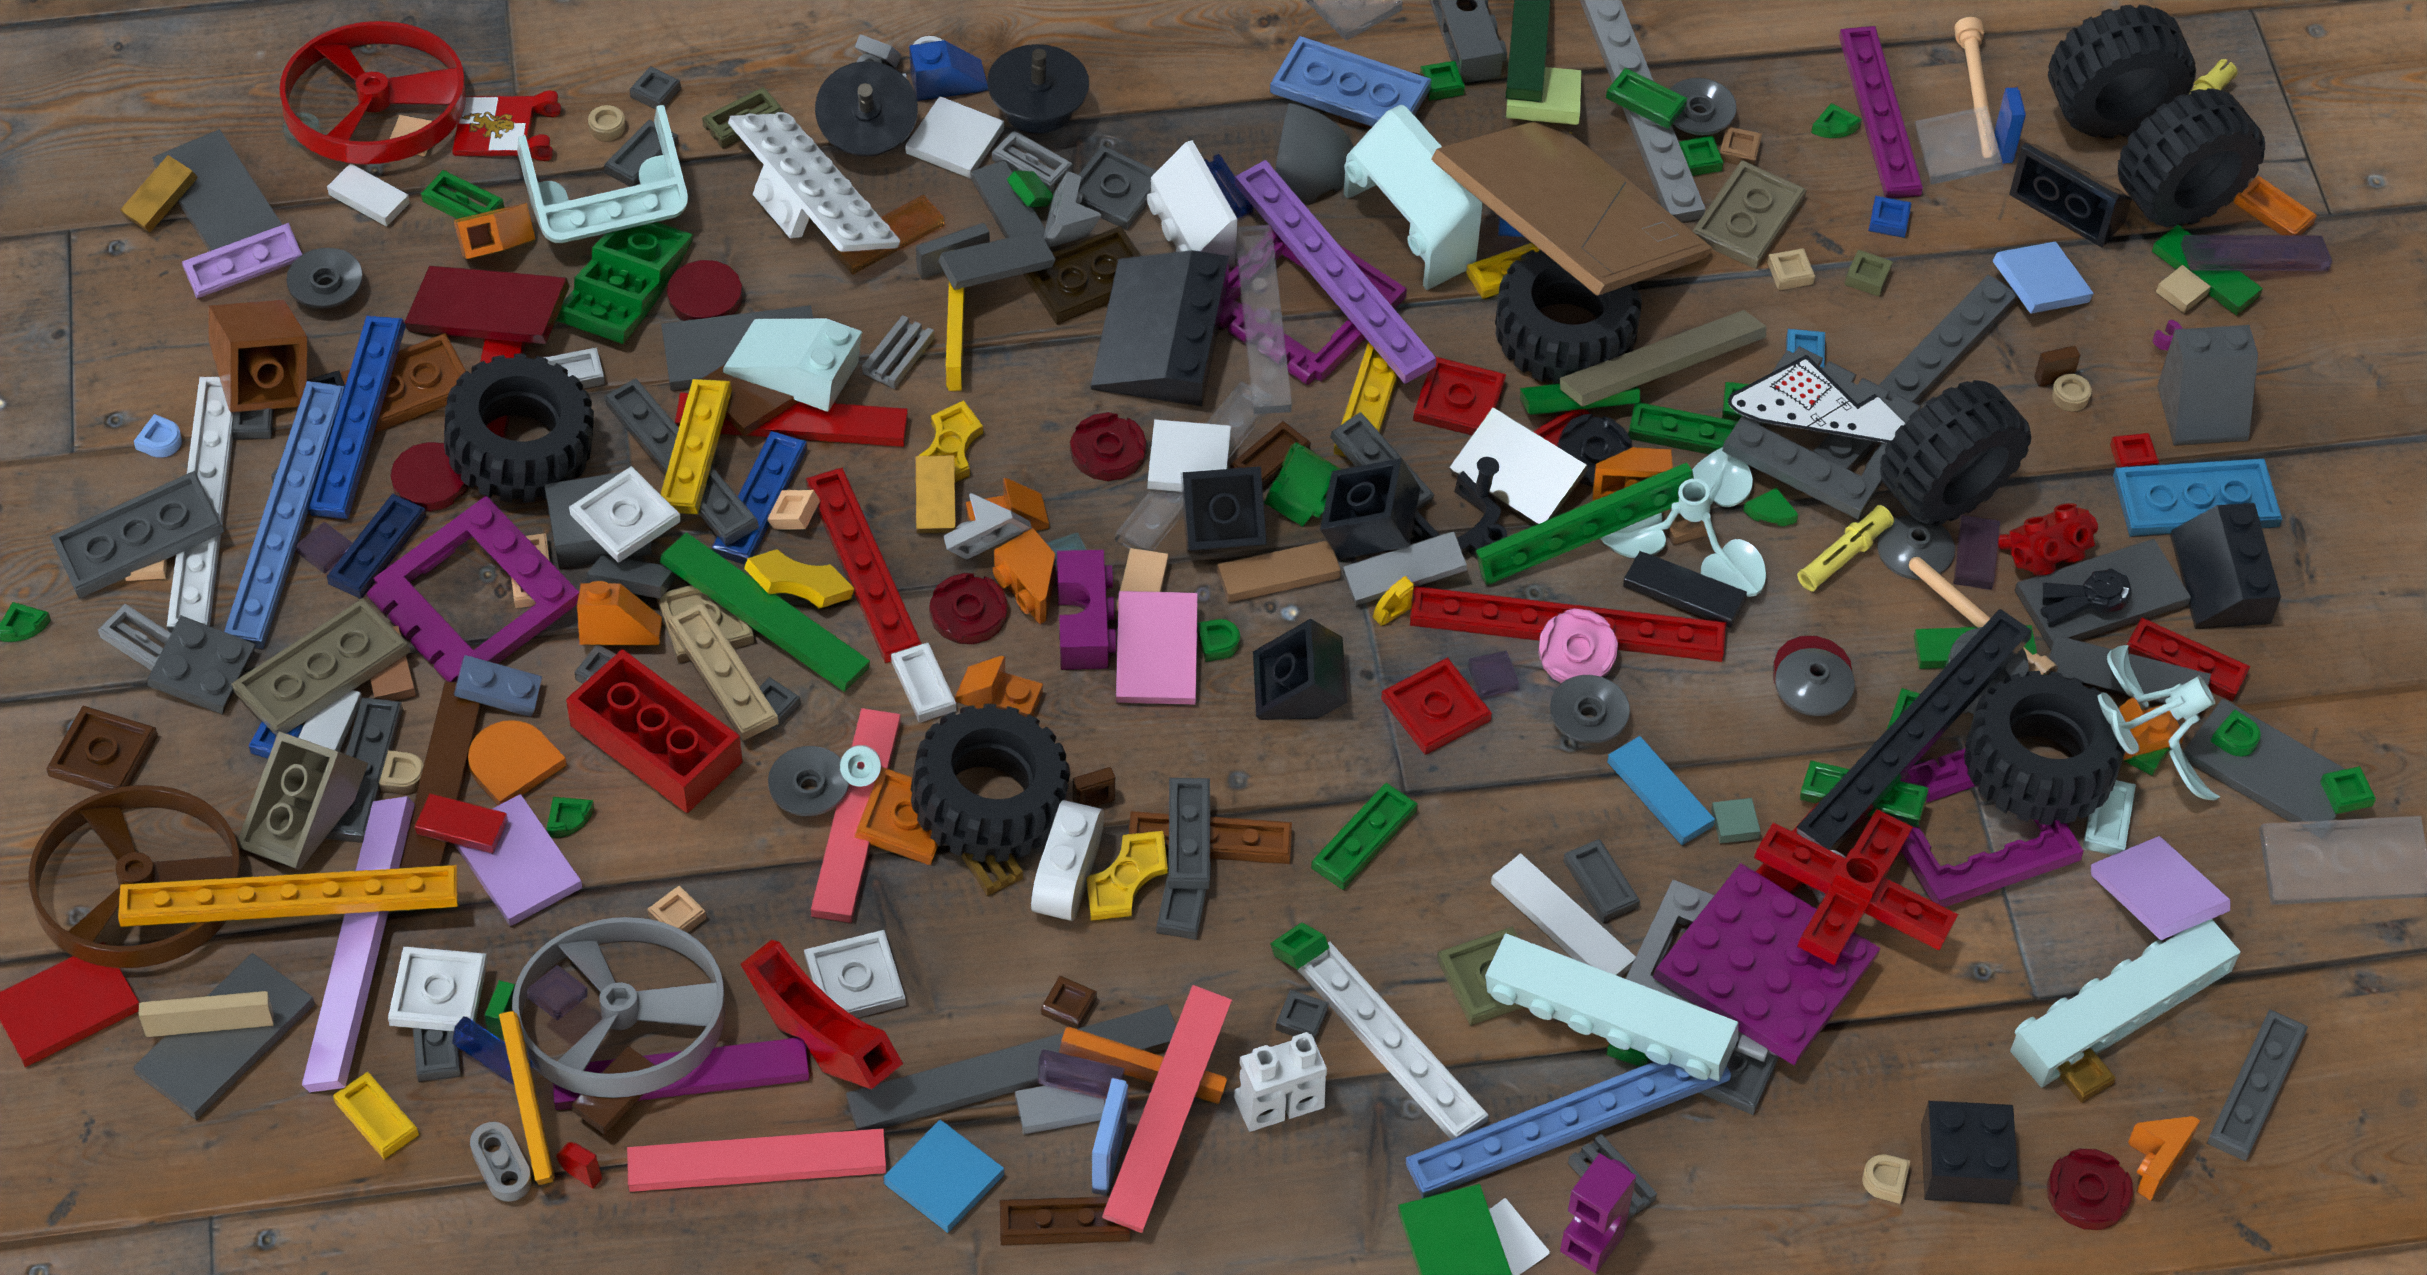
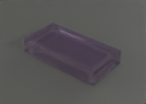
[1953,515,2000,590]
[1038,1049,1124,1099]

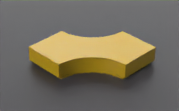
[918,400,983,483]
[744,549,855,609]
[1086,831,1168,920]

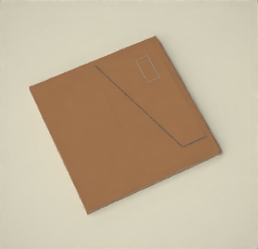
[1431,121,1713,295]

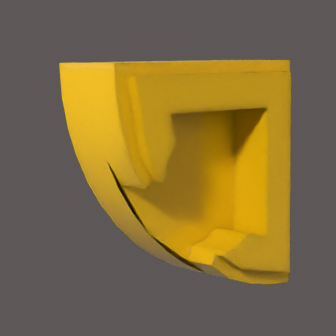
[1373,576,1414,626]

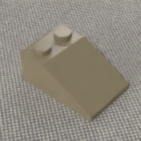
[237,731,368,870]

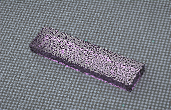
[2181,235,2333,271]

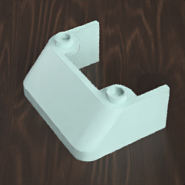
[517,105,688,243]
[1344,105,1482,290]

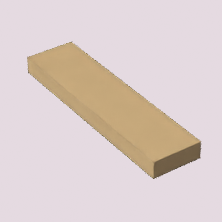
[668,602,779,741]

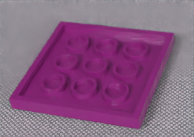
[1653,863,1881,1066]

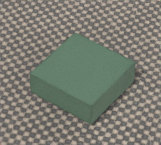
[1711,798,1761,844]

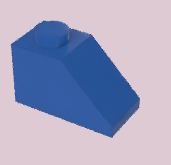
[909,40,988,101]

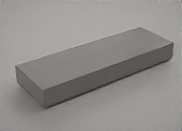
[1343,531,1467,606]

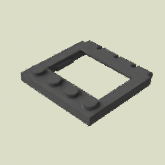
[1722,346,1921,520]

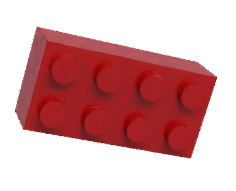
[566,649,743,814]

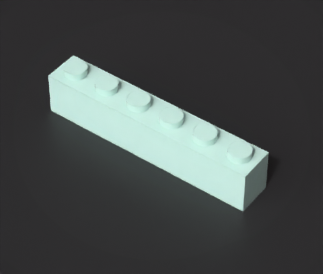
[2010,919,2241,1088]
[1485,933,1738,1082]

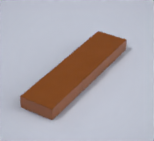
[1129,811,1292,864]

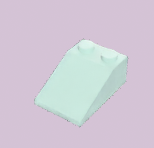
[723,318,862,412]

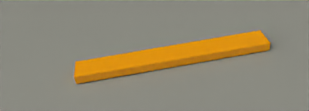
[118,865,458,927]

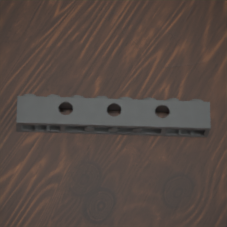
[1429,0,1507,83]

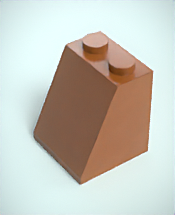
[209,300,307,412]

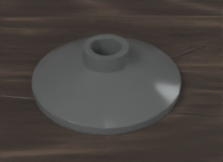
[1670,78,1737,135]
[286,248,363,309]
[1877,515,1955,580]
[1775,648,1855,716]
[1550,675,1630,743]
[768,746,849,816]

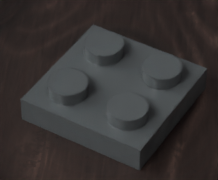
[147,615,255,715]

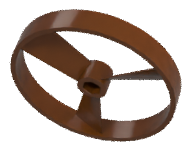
[28,785,242,968]

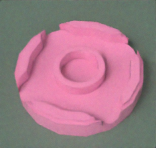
[1538,609,1618,683]

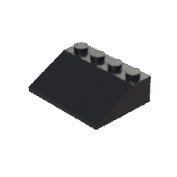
[1091,250,1229,407]

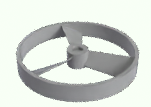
[512,917,726,1098]

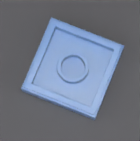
[1993,241,2094,314]
[1092,1078,1128,1196]

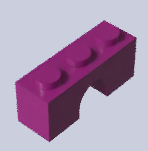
[1057,550,1116,670]
[1560,1153,1636,1274]

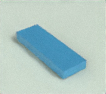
[1607,736,1715,846]

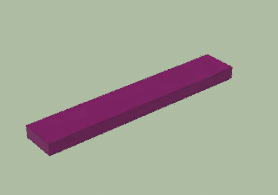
[1839,26,1923,199]
[553,1038,809,1110]

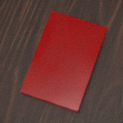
[0,941,139,1067]

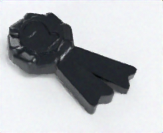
[2040,568,2132,627]

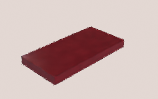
[404,266,570,344]

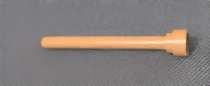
[1954,17,1997,162]
[1909,557,2058,675]

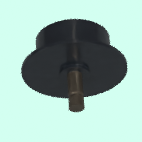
[987,44,1089,133]
[815,61,918,157]

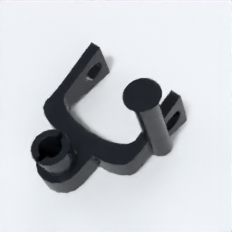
[1412,456,1508,560]

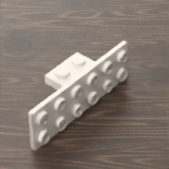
[728,112,900,252]

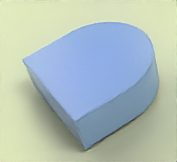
[133,414,182,458]

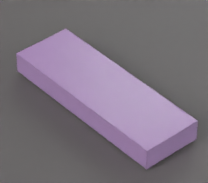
[182,223,302,298]

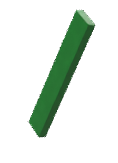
[1476,462,1694,585]
[660,532,870,692]

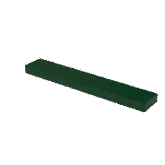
[1505,0,1550,102]

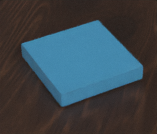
[883,1120,1004,1233]

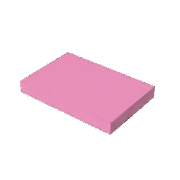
[1116,591,1197,705]

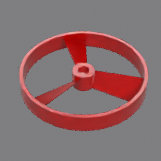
[279,21,466,164]

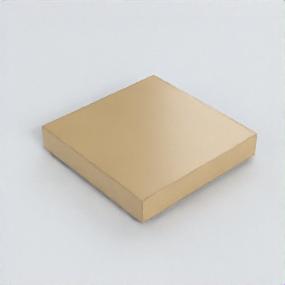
[657,585,754,663]

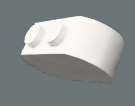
[1031,800,1104,921]

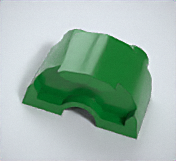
[1263,442,1341,527]

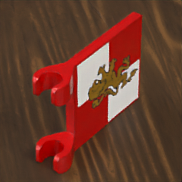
[452,90,561,161]

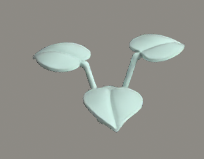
[1600,447,1766,597]
[2098,645,2220,800]

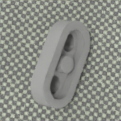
[470,1122,532,1201]

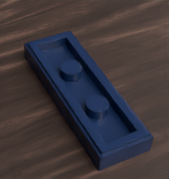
[327,493,426,599]

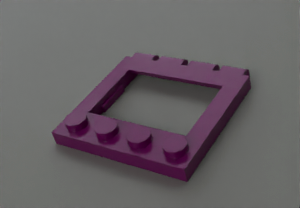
[1219,230,1407,385]
[367,496,579,682]
[1900,748,2084,907]

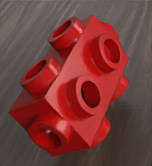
[1998,503,2098,575]

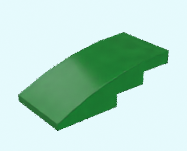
[556,222,693,344]

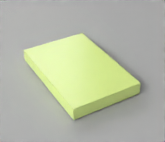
[1506,67,1581,125]

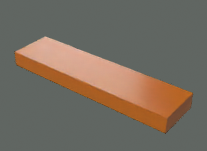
[1059,1026,1227,1104]

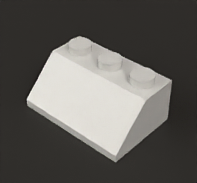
[1147,140,1237,269]

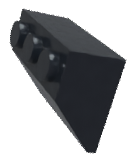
[2009,142,2132,248]
[2170,503,2281,629]

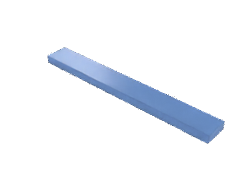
[224,381,345,649]
[1406,1062,1731,1198]

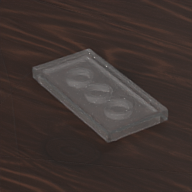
[2259,816,2427,905]

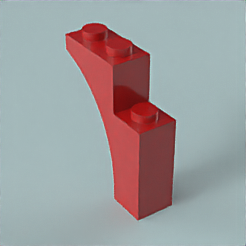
[740,939,903,1089]

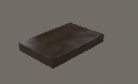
[1023,226,1141,325]

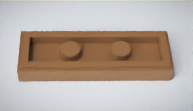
[1217,541,1341,603]

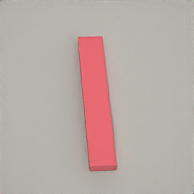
[811,708,901,923]
[1102,985,1232,1233]
[627,1129,886,1192]

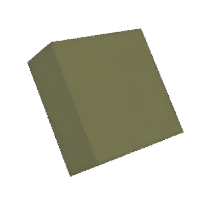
[1844,250,1893,296]

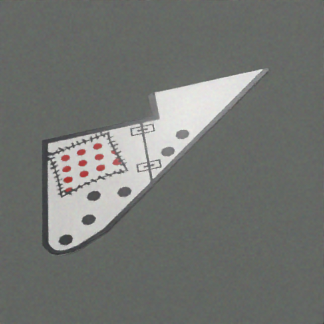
[1728,355,1905,443]

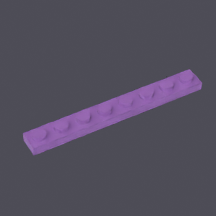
[1235,160,1436,384]

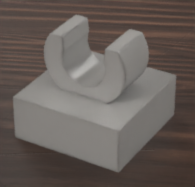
[855,34,901,68]

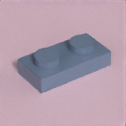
[454,655,542,717]

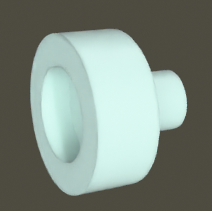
[840,745,881,787]

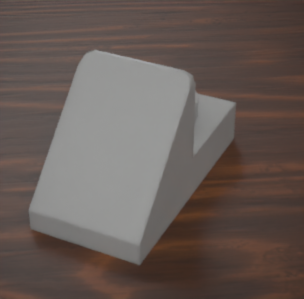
[1043,171,1101,248]
[943,493,1032,560]

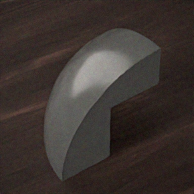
[1275,103,1354,205]

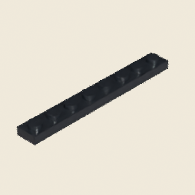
[1797,609,2032,850]

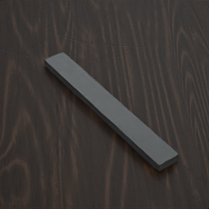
[846,1004,1176,1130]

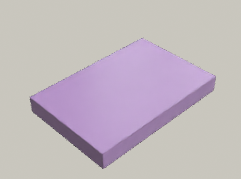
[453,794,582,926]
[2091,836,2230,940]

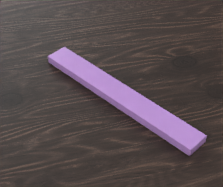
[302,796,415,1092]

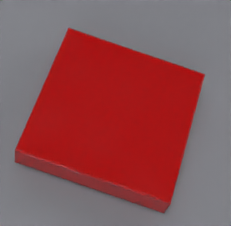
[1413,356,1506,436]
[1381,657,1492,755]

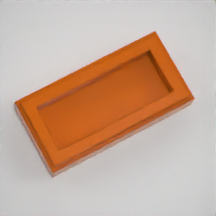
[2234,175,2317,243]

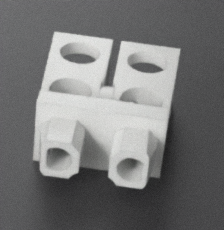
[1234,1032,1327,1132]

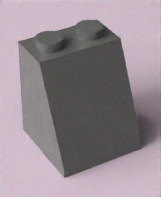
[2157,325,2258,445]

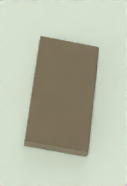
[231,598,411,736]

